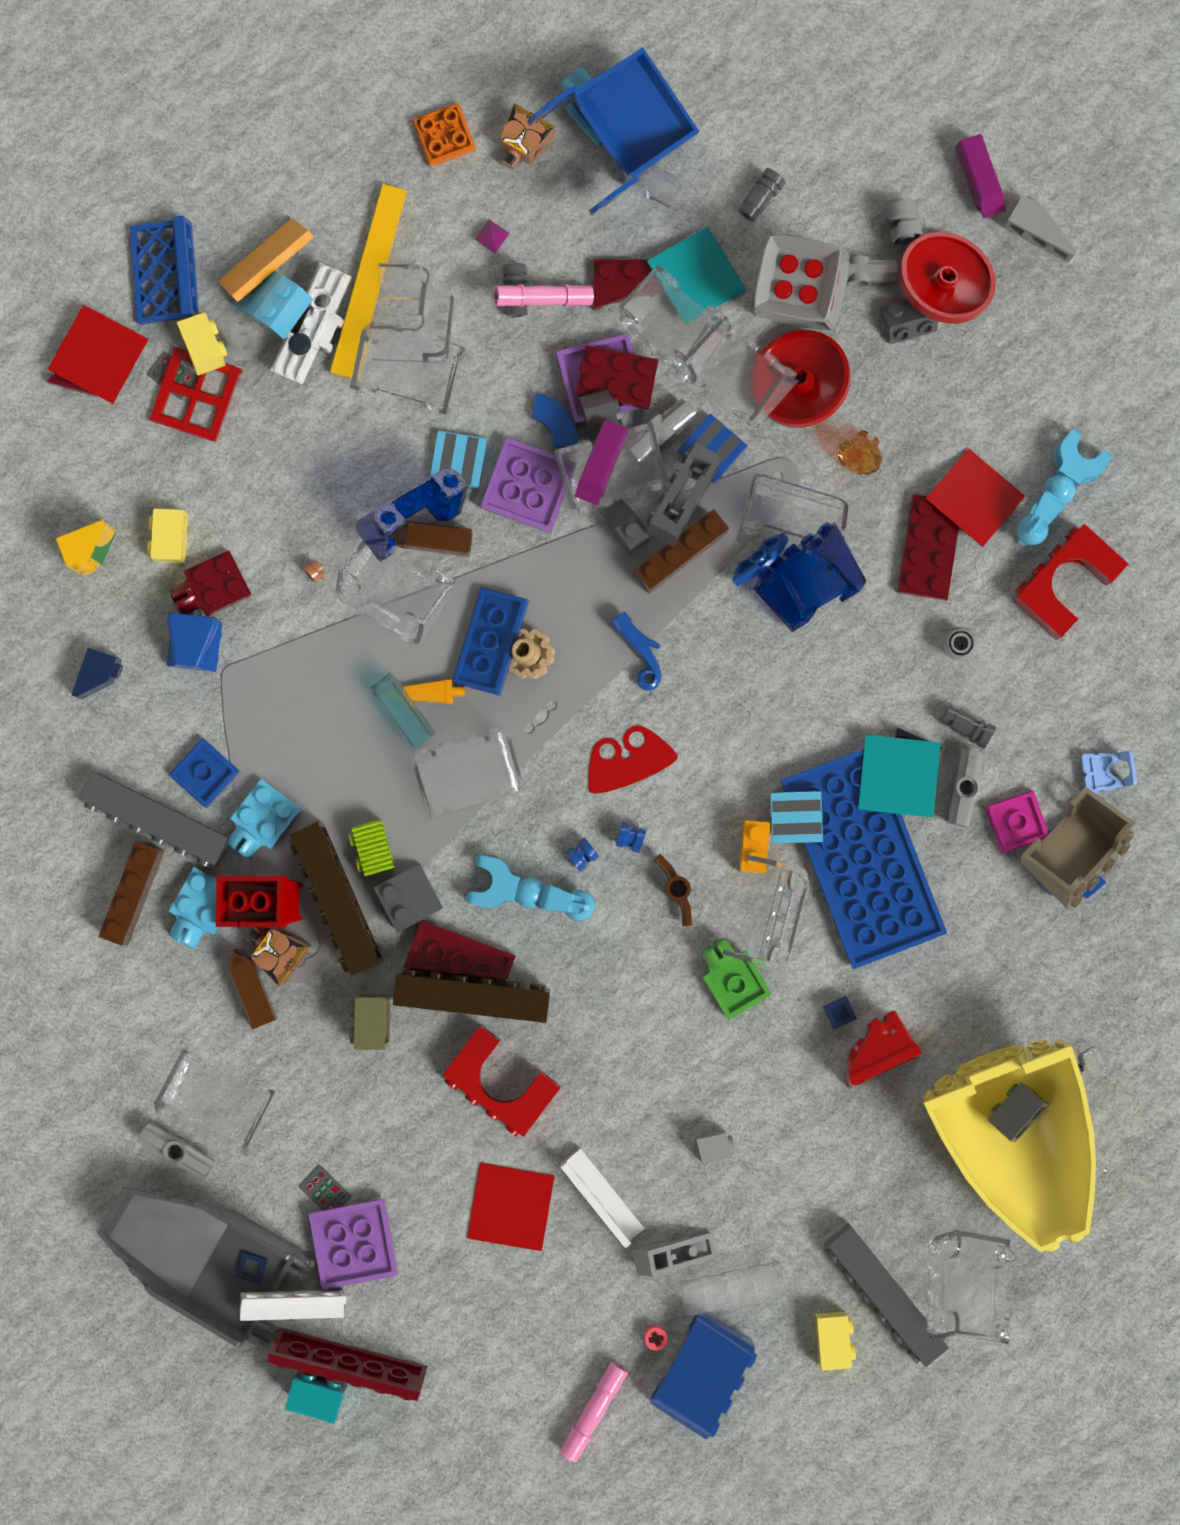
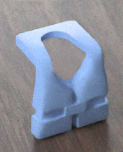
[1080,751,1137,793]

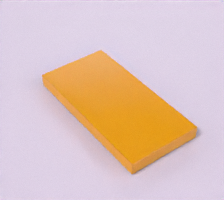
[217,218,313,302]

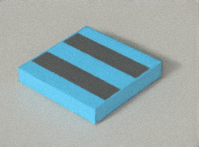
[429,431,487,489]
[770,791,823,844]

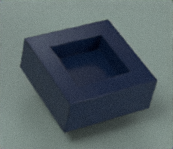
[822,996,857,1030]
[236,1251,268,1285]

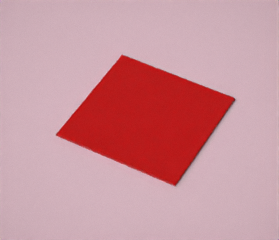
[47,304,149,404]
[925,448,1025,547]
[467,1163,555,1251]

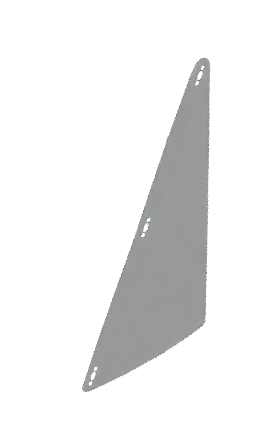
[221,458,800,983]

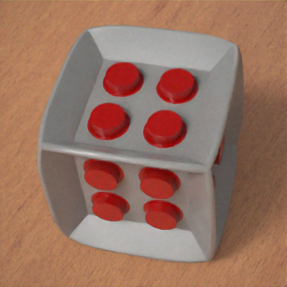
[754,234,850,331]

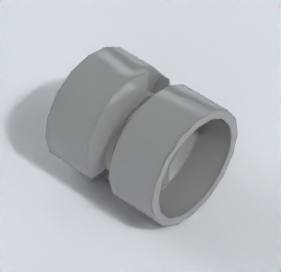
[885,199,923,245]

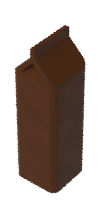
[390,521,473,557]
[227,949,277,1030]

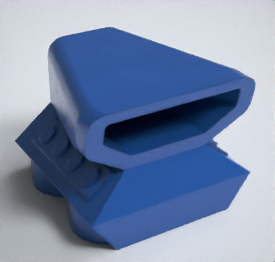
[166,613,222,672]

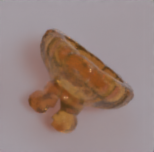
[837,430,882,475]

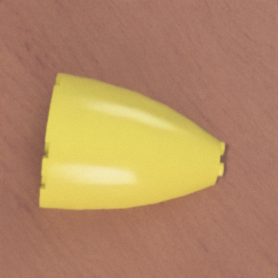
[923,1040,1096,1252]

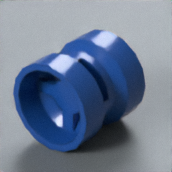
[615,822,647,854]
[564,837,600,872]

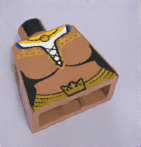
[500,103,555,169]
[247,927,312,986]

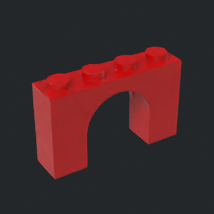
[1013,524,1129,640]
[443,1025,561,1137]

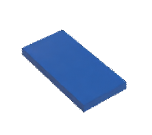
[452,587,529,696]

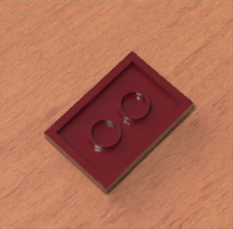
[576,345,659,410]

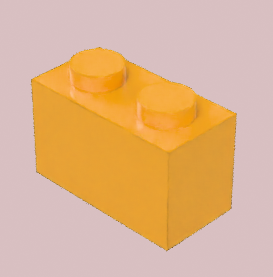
[739,820,770,873]

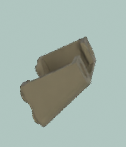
[1020,786,1135,909]

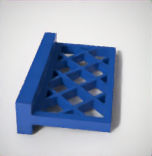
[130,215,199,325]

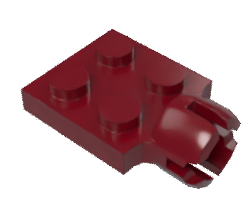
[170,550,252,617]

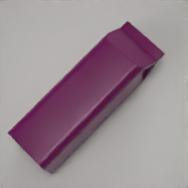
[955,134,1007,219]
[574,420,628,506]

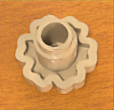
[509,629,555,679]

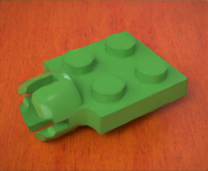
[702,939,772,1020]

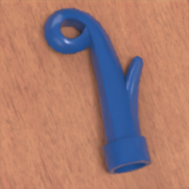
[610,611,661,691]

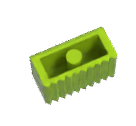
[348,819,396,876]

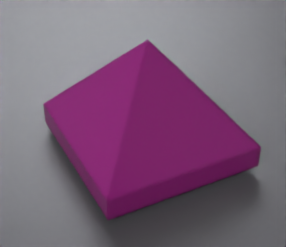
[475,219,509,254]

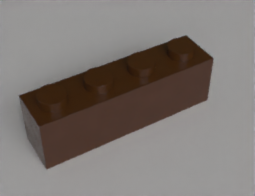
[634,509,729,594]
[98,841,165,946]

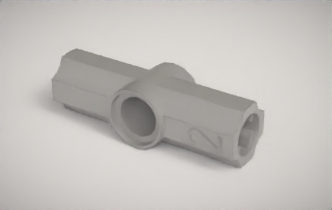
[847,256,897,287]
[625,398,696,463]
[947,749,984,827]
[137,1122,216,1180]

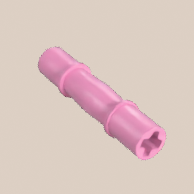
[493,284,594,307]
[559,1361,629,1463]

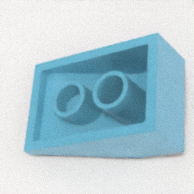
[231,271,313,339]

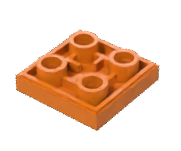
[412,102,476,167]

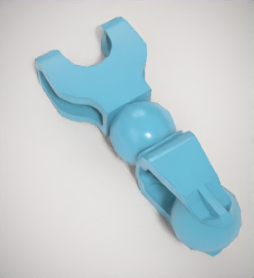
[1016,429,1112,546]
[465,855,595,922]

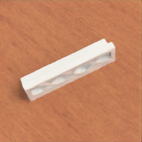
[561,1148,645,1248]
[240,1290,346,1321]

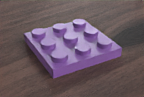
[556,333,640,425]
[481,437,576,534]
[308,1198,399,1290]

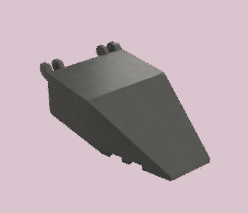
[97,1187,316,1348]

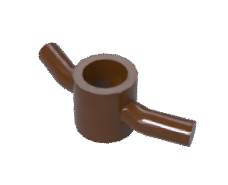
[653,853,692,926]

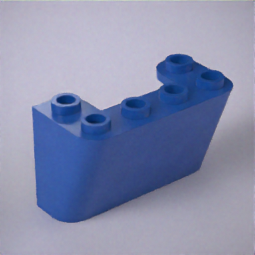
[649,1309,757,1440]

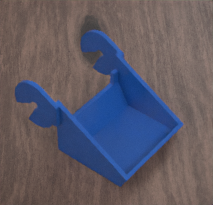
[527,47,700,215]

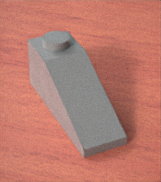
[1003,195,1076,263]
[632,1232,717,1277]

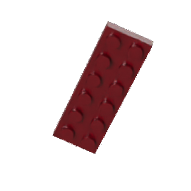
[267,1328,428,1401]

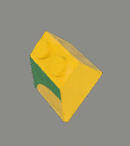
[56,520,116,575]

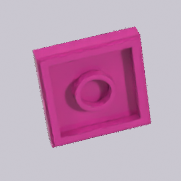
[985,790,1049,854]

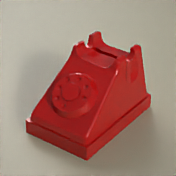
[216,876,303,928]
[845,1011,922,1089]

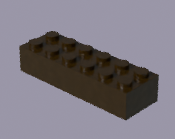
[288,822,384,976]
[393,969,551,1023]

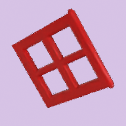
[149,347,243,443]

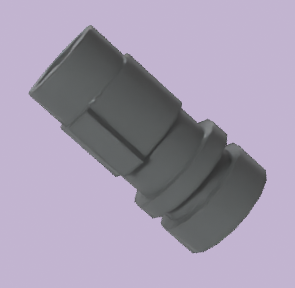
[739,168,786,222]
[502,263,528,318]
[941,705,996,749]

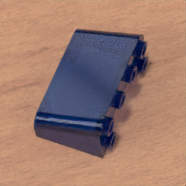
[356,468,468,562]
[753,522,866,632]

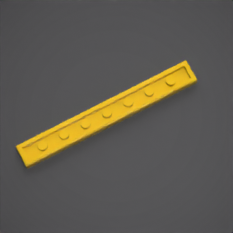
[330,184,407,380]

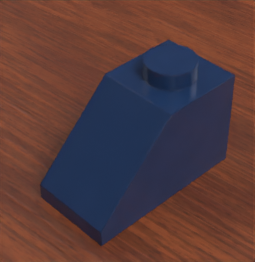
[72,648,123,699]

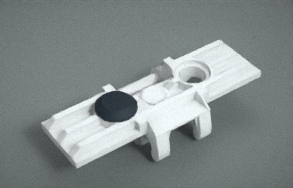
[270,263,352,385]

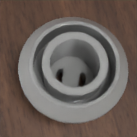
[943,627,977,661]

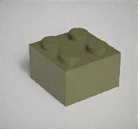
[349,995,390,1050]

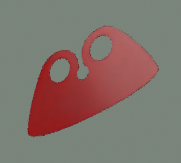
[588,725,678,794]

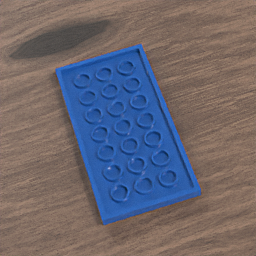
[780,749,948,969]

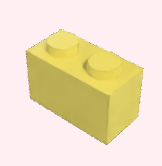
[177,312,227,376]
[147,509,188,564]
[814,1311,856,1371]

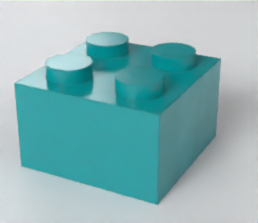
[285,1371,348,1424]

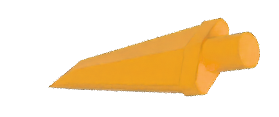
[378,679,465,704]

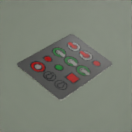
[146,351,198,400]
[299,1165,352,1210]

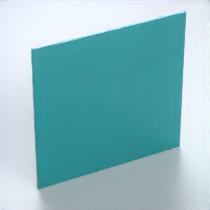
[647,227,747,325]
[858,735,941,818]

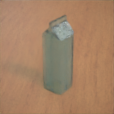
[367,669,436,750]

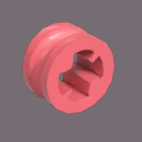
[644,1325,668,1351]

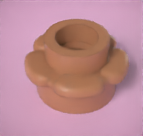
[302,560,325,583]

